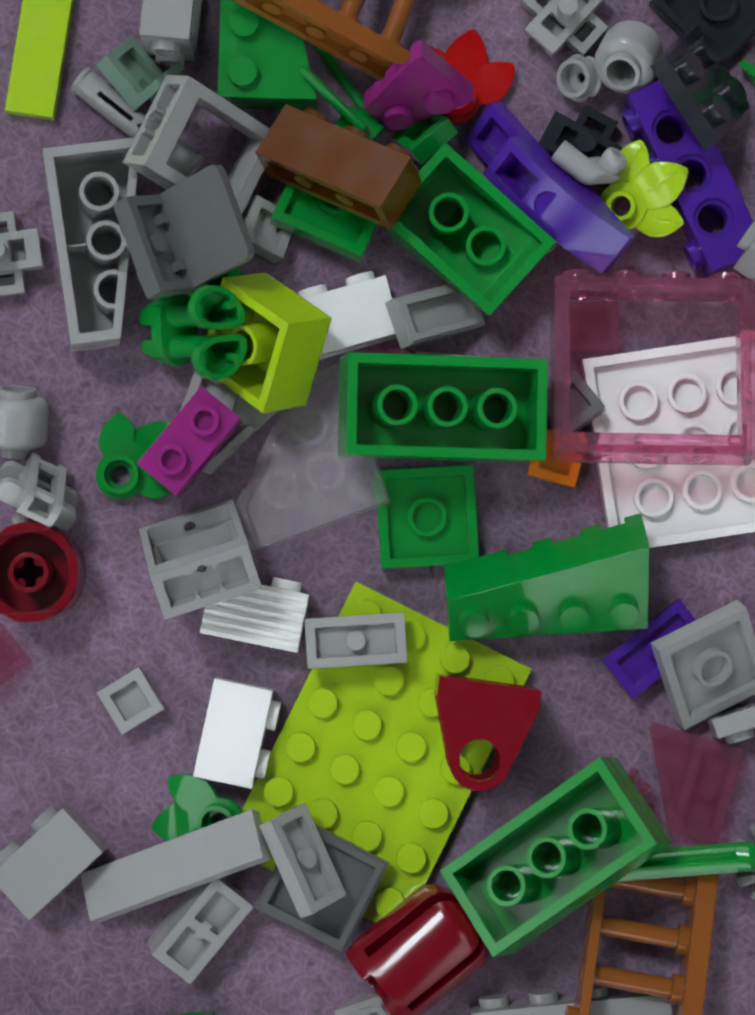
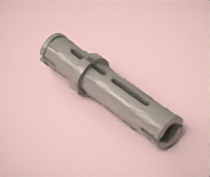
[70,67,204,177]

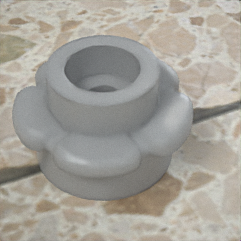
[556,54,602,102]

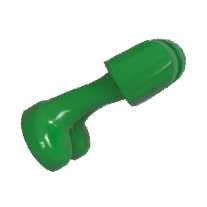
[139,285,247,381]

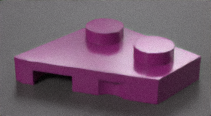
[364,40,474,132]

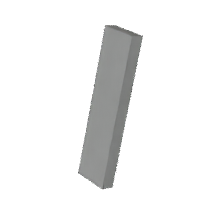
[80,809,271,923]

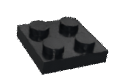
[650,25,750,150]

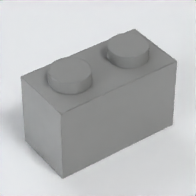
[0,805,108,920]

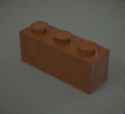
[255,104,422,230]

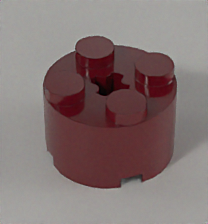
[0,522,86,622]

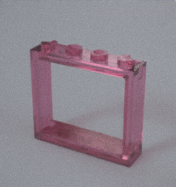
[550,269,755,466]

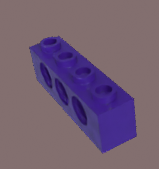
[621,80,753,278]

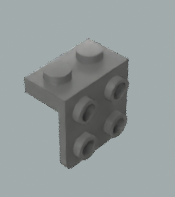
[113,165,254,299]

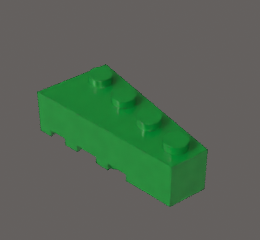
[218,0,318,111]
[444,513,649,641]

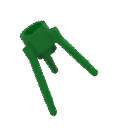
[299,45,385,141]

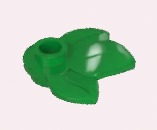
[96,412,172,500]
[151,774,243,841]

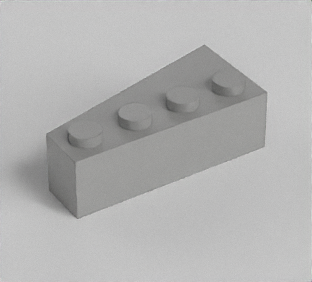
[42,137,138,353]

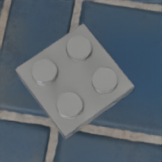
[650,600,755,730]

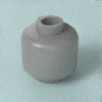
[594,20,663,94]
[0,385,49,459]

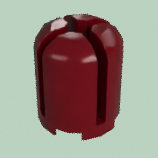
[345,883,489,1015]

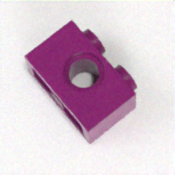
[137,386,243,498]

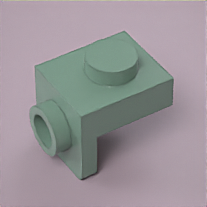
[96,35,185,111]

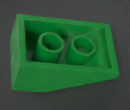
[379,142,556,316]

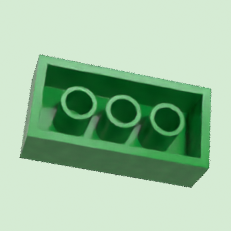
[337,352,548,463]
[440,757,673,957]

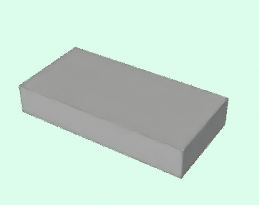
[385,284,486,350]

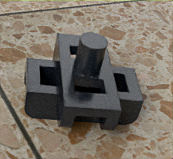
[538,104,624,186]

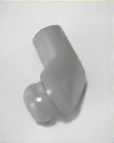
[550,140,627,185]

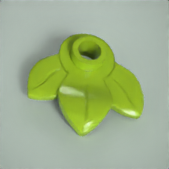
[600,140,689,237]

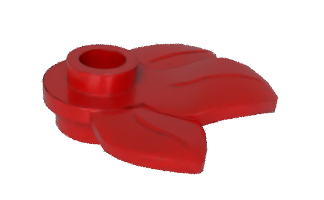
[429,29,515,124]

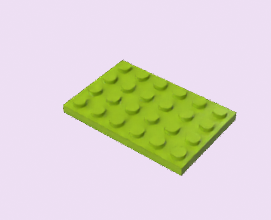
[242,582,532,923]

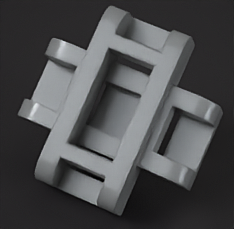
[521,0,608,58]
[0,211,45,297]
[0,452,78,532]

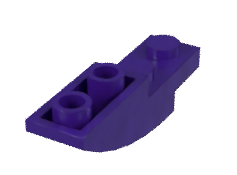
[465,102,635,274]

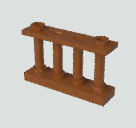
[232,0,416,81]
[564,874,719,1015]

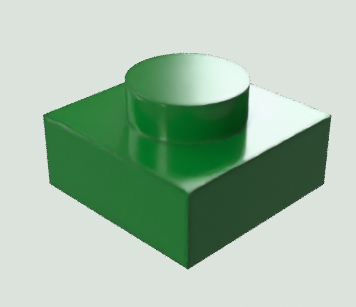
[392,114,458,165]

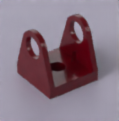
[434,673,542,791]

